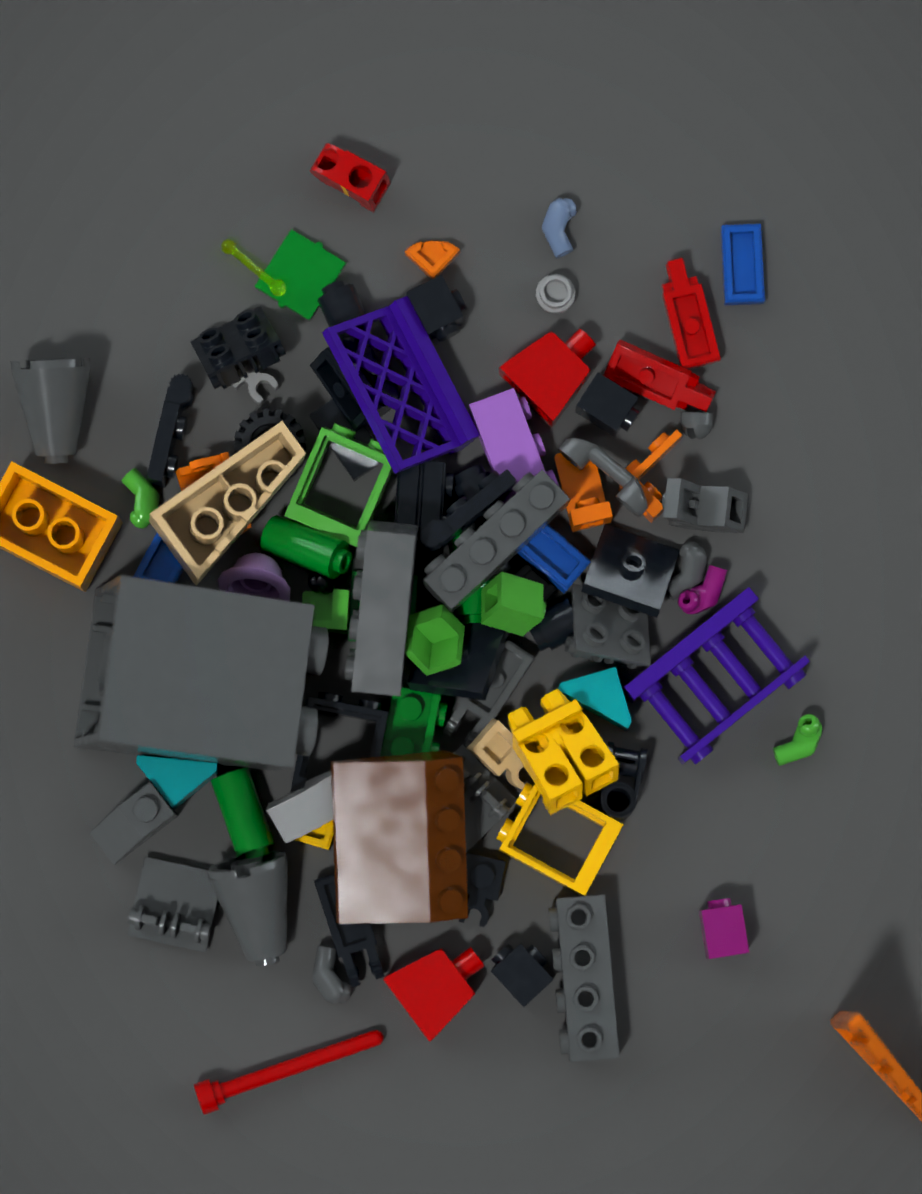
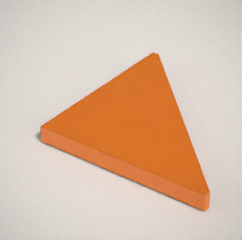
[830,1011,922,1122]

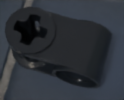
[599,741,648,822]

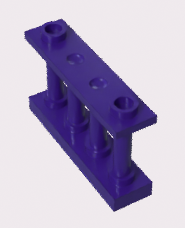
[623,587,810,765]

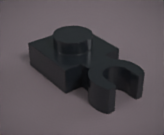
[458,853,506,927]

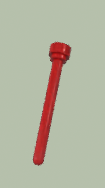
[194,1030,384,1115]

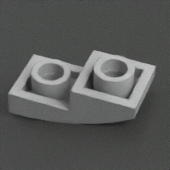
[266,770,333,843]

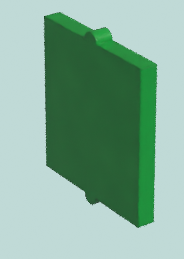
[254,229,346,321]

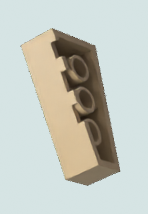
[149,421,306,586]

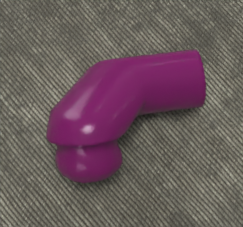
[678,565,728,615]

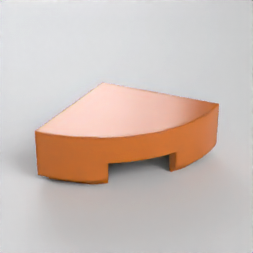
[405,241,460,279]

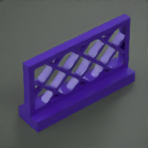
[322,296,480,474]

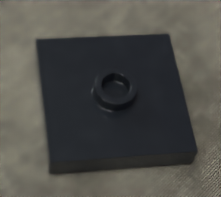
[581,524,680,618]
[407,620,509,701]

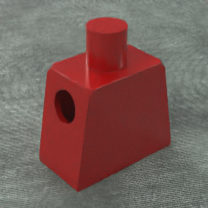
[499,329,596,427]
[383,947,485,1042]

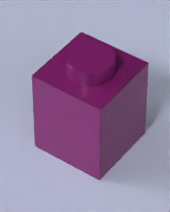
[699,898,749,959]

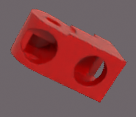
[310,143,391,213]

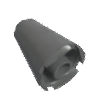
[10,357,91,464]
[208,850,288,966]

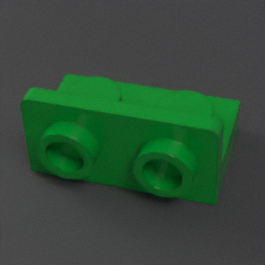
[381,688,448,757]

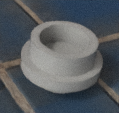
[536,274,575,314]

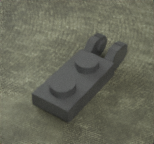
[443,640,535,747]

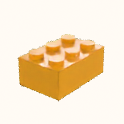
[0,461,123,593]

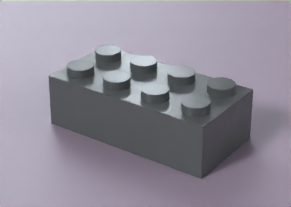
[345,520,419,696]

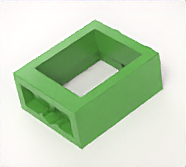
[284,423,393,547]

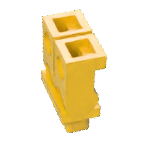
[508,689,619,815]

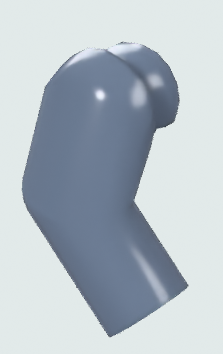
[542,198,577,258]

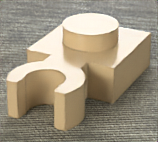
[467,718,525,789]

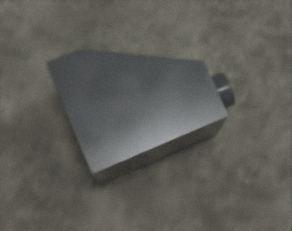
[73,575,329,771]

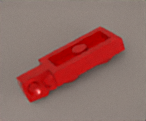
[661,258,721,369]
[603,339,716,412]

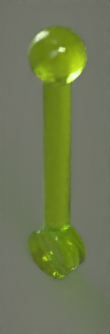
[221,239,286,296]

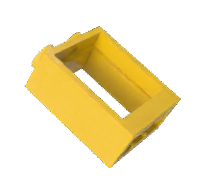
[496,782,624,896]

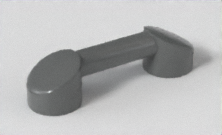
[558,438,648,518]

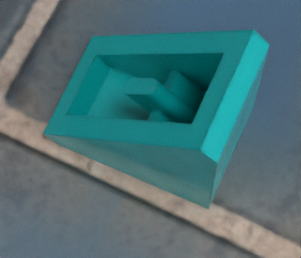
[558,667,632,731]
[136,755,220,809]

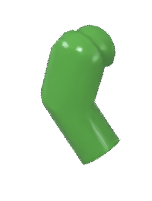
[121,468,160,529]
[773,714,822,766]

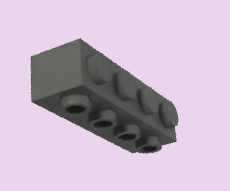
[424,470,570,613]
[548,895,619,1062]

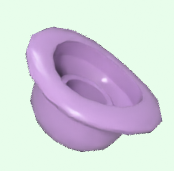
[218,552,290,601]

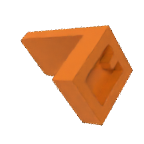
[618,430,682,523]
[554,453,613,532]

